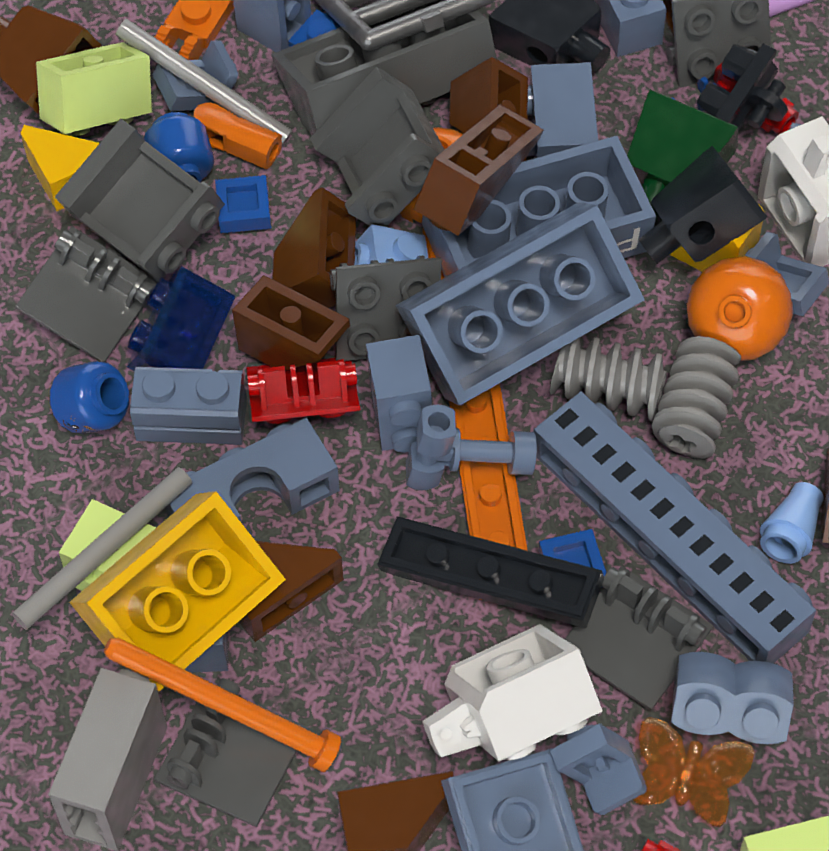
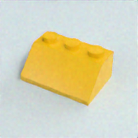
[69,491,286,692]

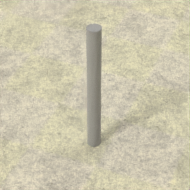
[115,18,292,146]
[12,467,192,630]

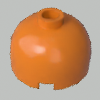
[686,256,793,361]

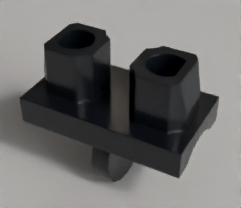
[697,43,788,132]

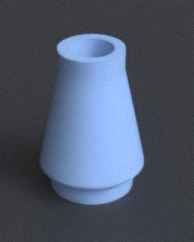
[760,482,824,564]

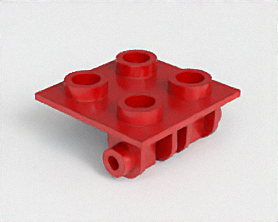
[246,358,360,424]

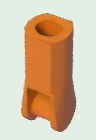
[194,102,282,169]

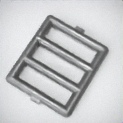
[315,0,494,51]

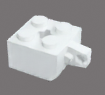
[757,116,829,267]
[422,624,603,761]

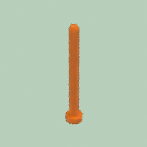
[104,638,341,772]

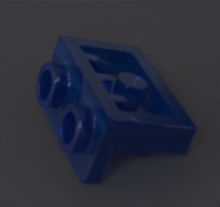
[126,266,236,371]

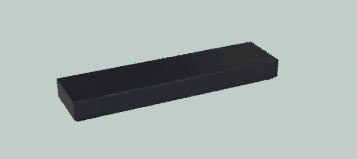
[377,516,604,628]

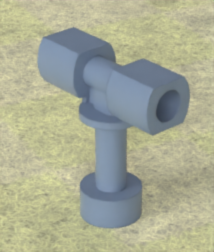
[406,405,537,490]

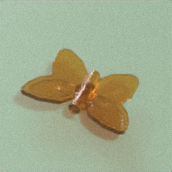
[633,717,755,827]

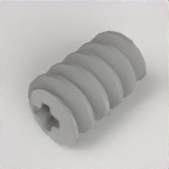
[651,336,741,459]
[550,337,667,422]

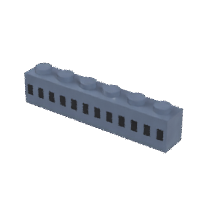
[534,391,816,663]

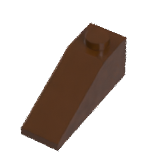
[413,104,544,236]

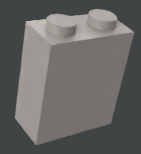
[48,668,168,851]

